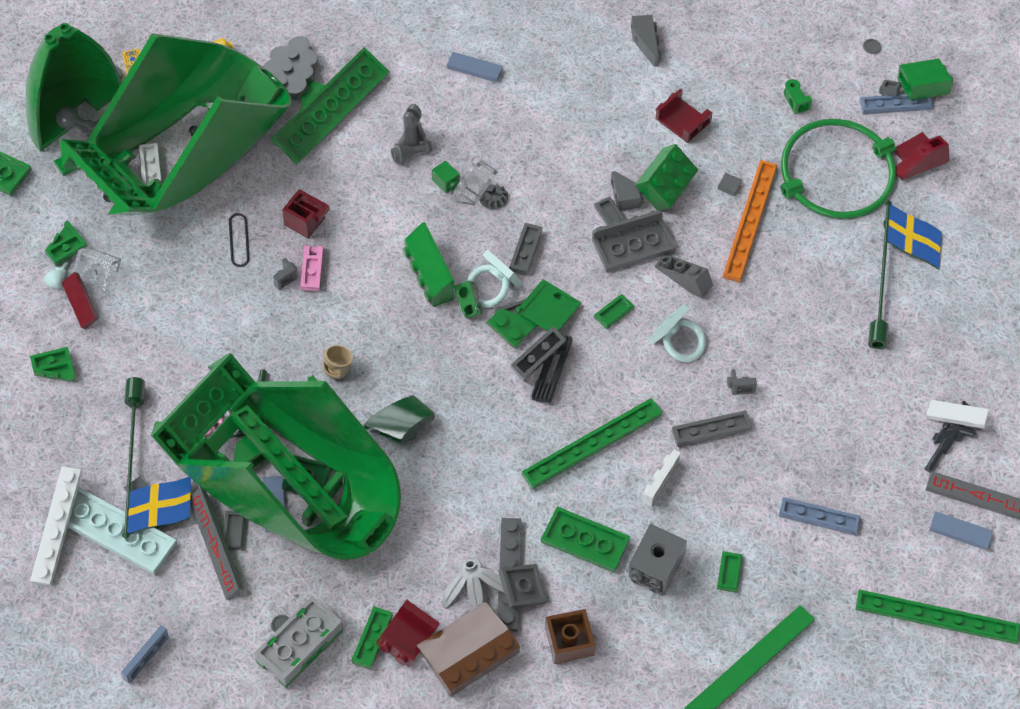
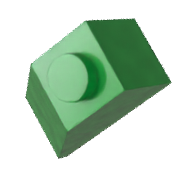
[233,436,267,469]

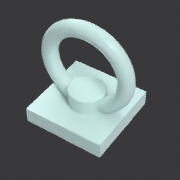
[467,250,523,308]
[647,304,706,362]

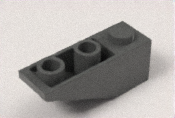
[631,15,661,67]
[655,254,713,297]

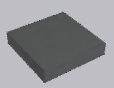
[498,564,548,609]

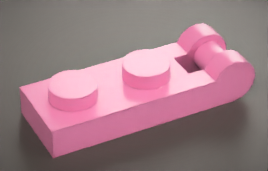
[300,245,324,291]

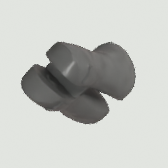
[398,104,425,146]

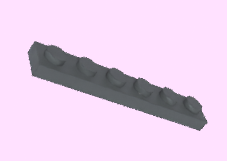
[497,518,521,632]

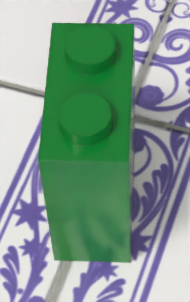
[897,58,953,100]

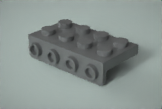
[592,210,676,272]

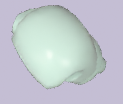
[44,262,69,289]

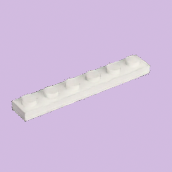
[30,466,83,586]

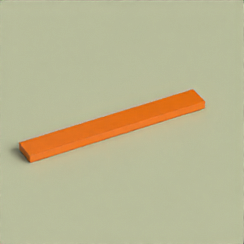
[722,160,778,283]

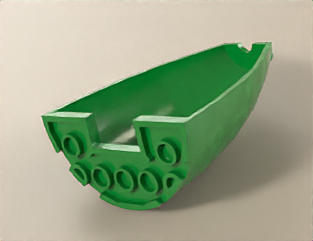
[26,23,122,152]

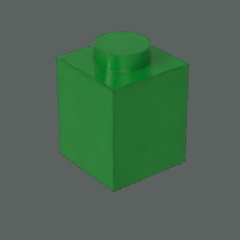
[432,160,460,193]

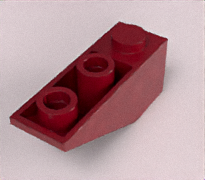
[896,135,950,180]

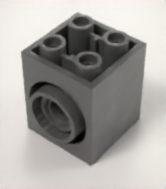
[629,523,687,594]

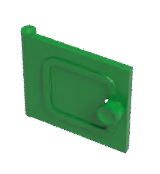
[515,279,581,331]

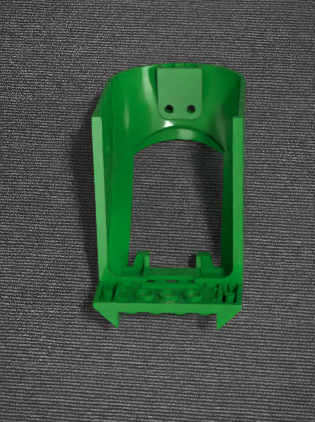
[60,33,292,216]
[151,353,401,560]

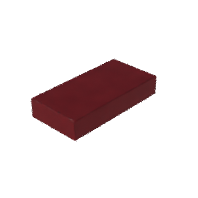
[895,132,928,160]

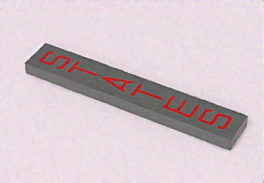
[926,471,1020,520]
[190,487,244,600]

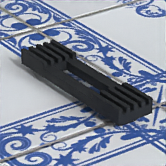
[531,334,573,403]

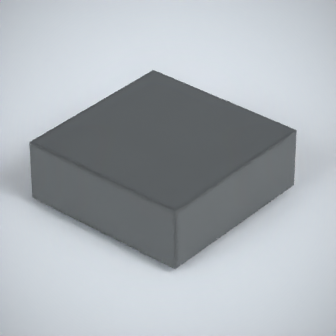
[879,79,902,97]
[718,173,742,196]

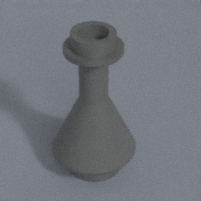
[391,140,433,164]

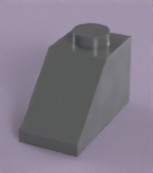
[610,171,643,211]

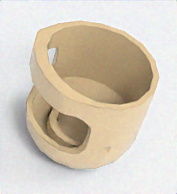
[322,345,353,379]

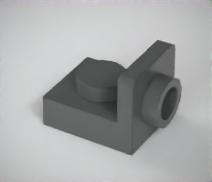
[273,258,297,290]
[727,370,757,395]

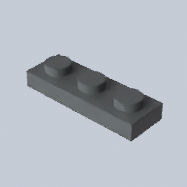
[509,223,543,275]

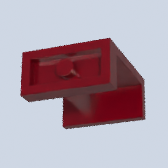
[655,89,713,143]
[376,599,440,667]

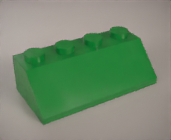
[402,222,454,307]

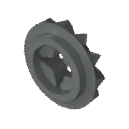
[479,183,508,209]

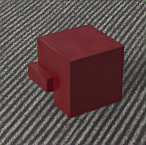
[282,189,330,239]

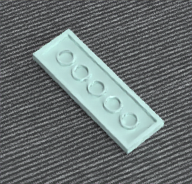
[68,487,177,575]

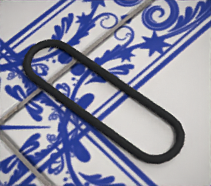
[229,213,250,267]

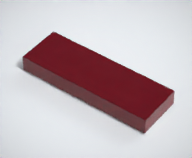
[62,272,99,329]

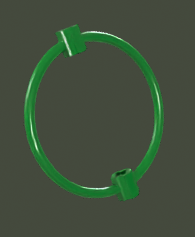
[780,119,896,219]

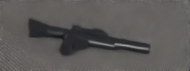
[924,400,976,473]

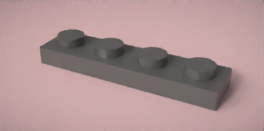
[671,410,752,447]

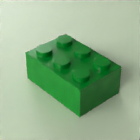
[635,144,698,210]

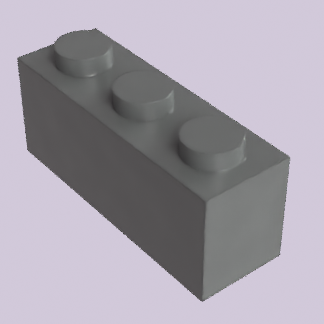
[511,326,566,382]

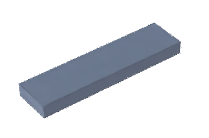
[859,94,933,114]
[778,497,861,536]

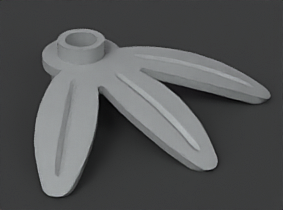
[442,558,504,609]

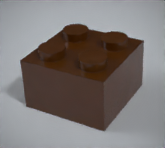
[545,609,596,664]

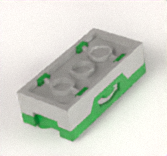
[254,596,343,688]

